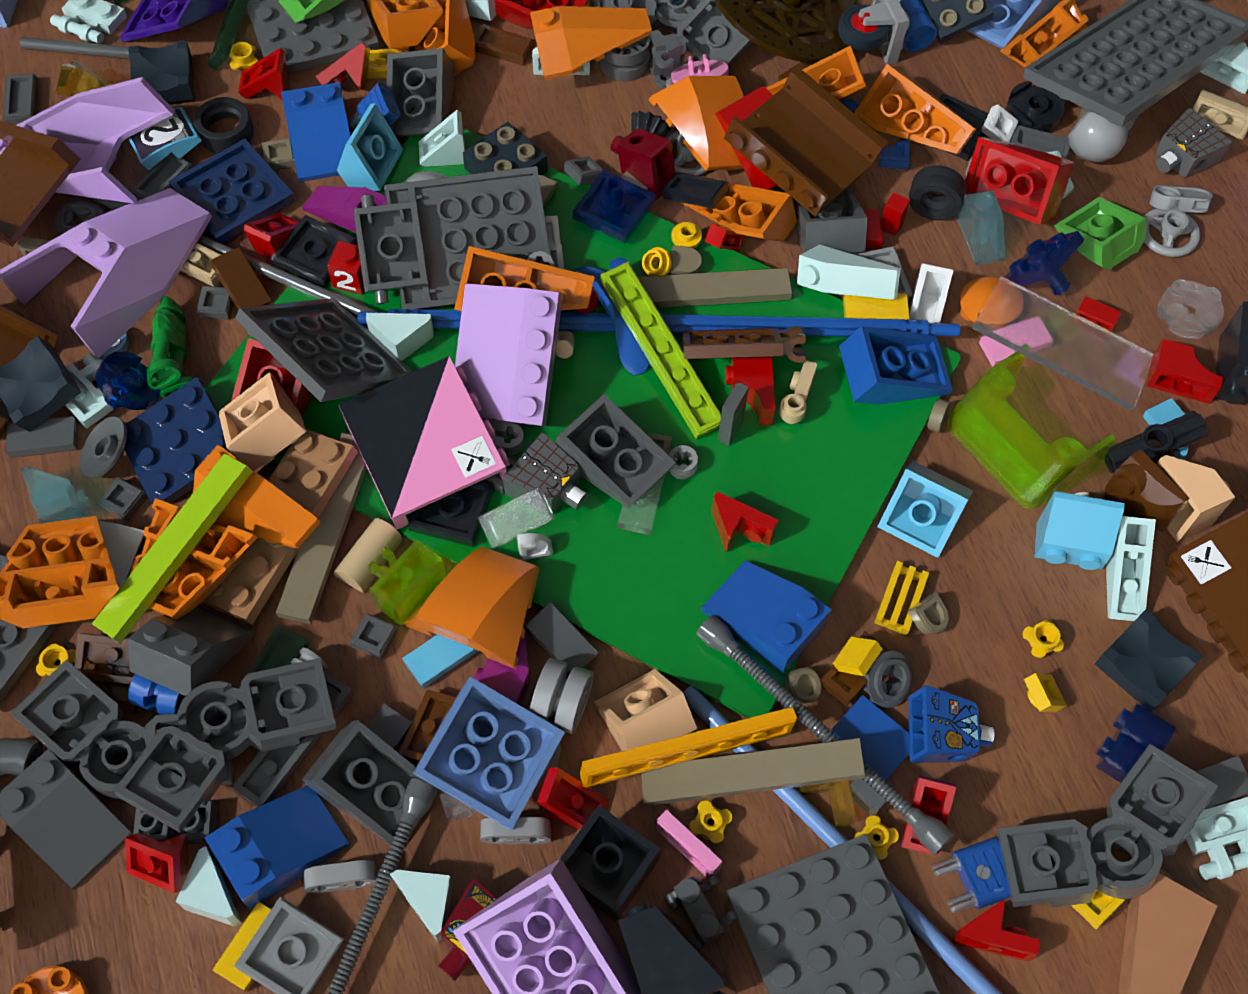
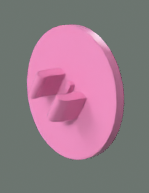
[671,54,729,83]

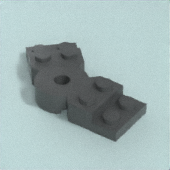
[594,0,752,67]
[114,658,336,833]
[10,660,233,799]
[997,744,1219,907]

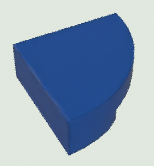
[878,140,910,170]

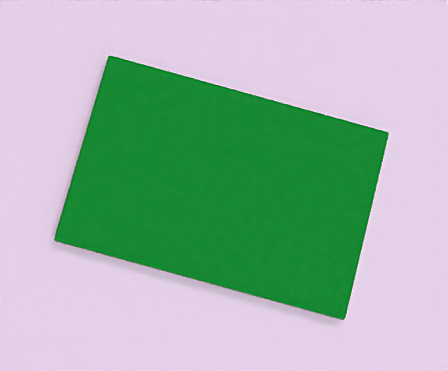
[206,128,961,718]

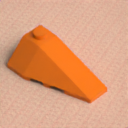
[413,0,475,76]
[530,6,652,80]
[767,46,869,102]
[680,183,797,242]
[193,445,321,548]

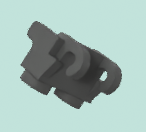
[650,30,686,89]
[666,875,738,949]

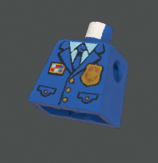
[908,685,994,763]

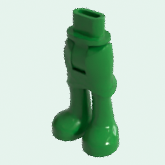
[147,296,194,398]

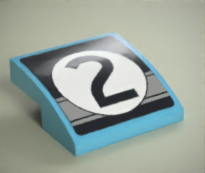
[128,107,202,170]

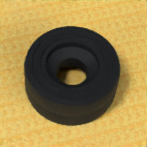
[909,165,966,220]

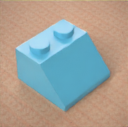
[337,103,403,191]
[877,461,973,558]
[1034,491,1124,570]

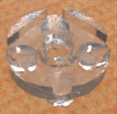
[1157,279,1224,339]

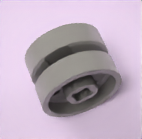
[529,657,594,735]

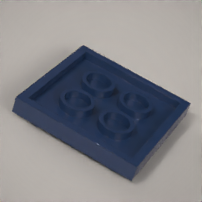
[168,138,296,244]
[124,377,239,505]

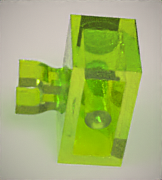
[368,539,447,626]

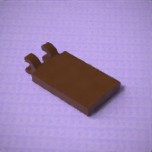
[682,326,806,363]

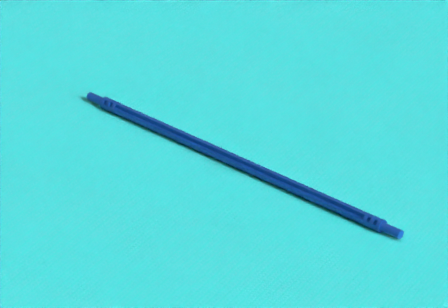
[358,309,960,337]

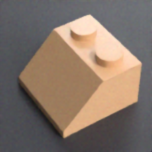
[218,372,306,471]
[1156,455,1235,543]
[594,669,697,751]

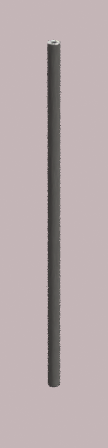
[83,196,377,316]

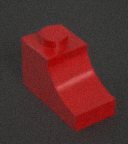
[1146,339,1223,404]
[725,356,775,425]

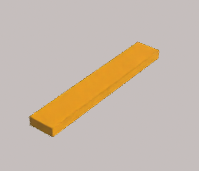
[580,707,797,788]

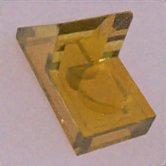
[55,61,109,97]

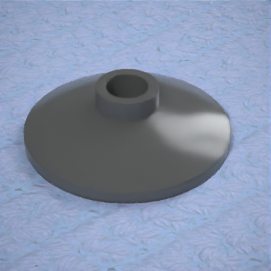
[80,416,127,478]

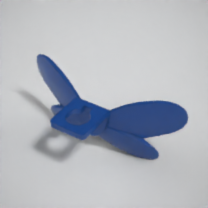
[573,258,672,375]

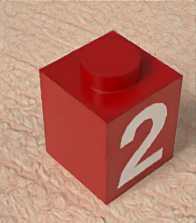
[327,241,364,295]

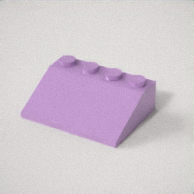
[455,284,563,426]
[453,858,642,994]

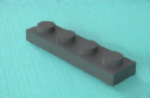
[231,670,354,807]

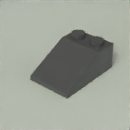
[387,48,454,138]
[792,186,867,254]
[555,394,676,509]
[128,606,255,696]
[301,720,441,845]
[0,749,133,890]

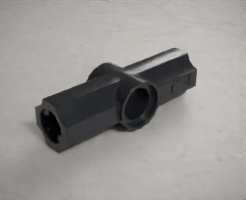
[1102,410,1209,474]

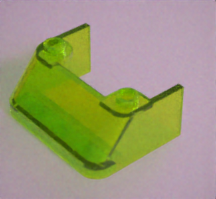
[947,347,1116,509]

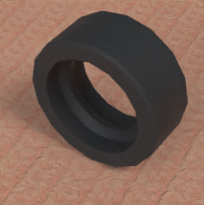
[194,97,254,153]

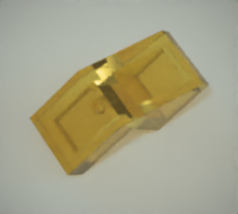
[798,780,856,828]

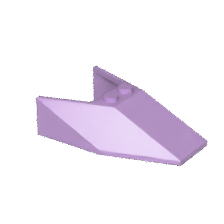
[0,77,175,204]
[0,188,212,359]

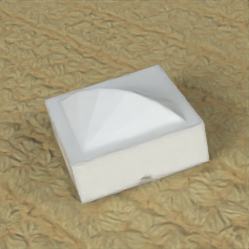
[981,105,1019,142]

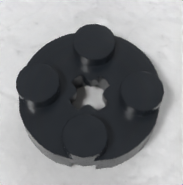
[1005,81,1066,132]

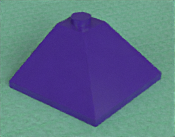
[119,0,228,42]

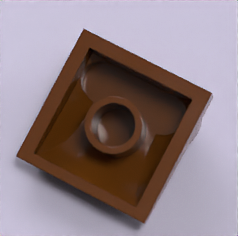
[1105,449,1189,532]

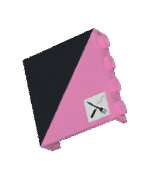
[338,356,510,530]

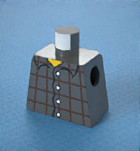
[1155,108,1232,178]
[503,433,588,514]

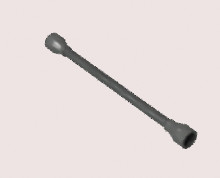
[696,615,955,856]
[327,778,438,994]

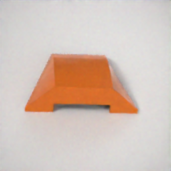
[1000,0,1089,70]
[648,76,744,171]
[130,498,258,620]
[0,516,119,628]
[404,547,540,669]

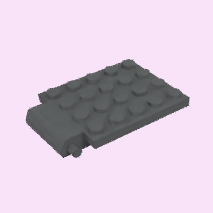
[353,166,550,309]

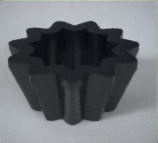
[631,111,672,138]

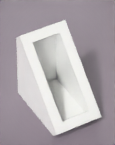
[909,263,953,323]

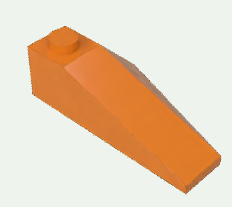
[366,0,443,51]
[854,64,976,155]
[454,246,595,311]

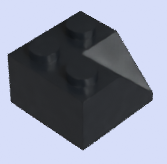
[561,805,661,922]

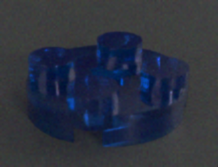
[95,351,161,410]

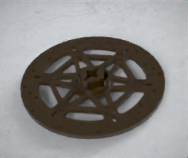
[714,0,860,63]

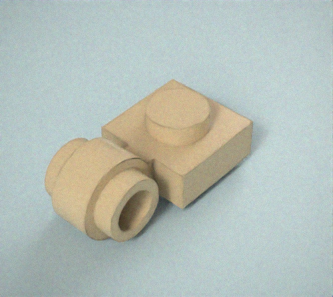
[779,360,817,424]

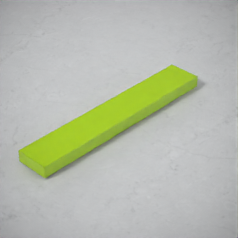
[600,262,721,439]
[92,453,253,644]

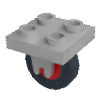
[838,0,910,65]

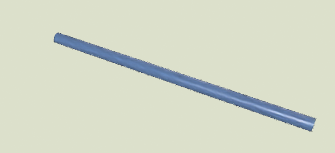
[683,685,1003,994]

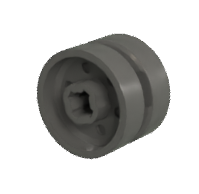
[599,35,651,82]

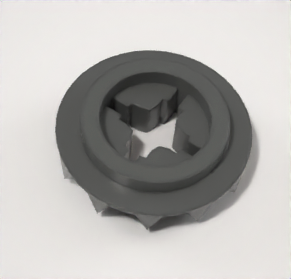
[54,200,103,236]
[864,650,912,708]

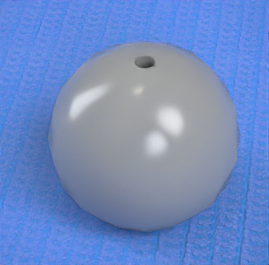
[1068,111,1129,163]

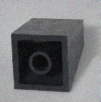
[1214,301,1248,405]
[618,904,737,994]

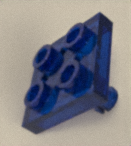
[572,170,655,243]
[1002,231,1085,296]

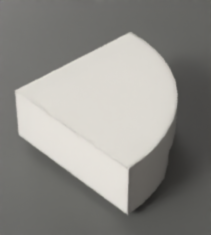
[517,533,554,561]

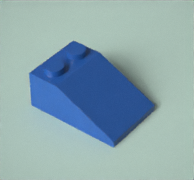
[281,82,351,182]
[839,326,953,405]
[701,560,831,675]
[205,785,350,911]

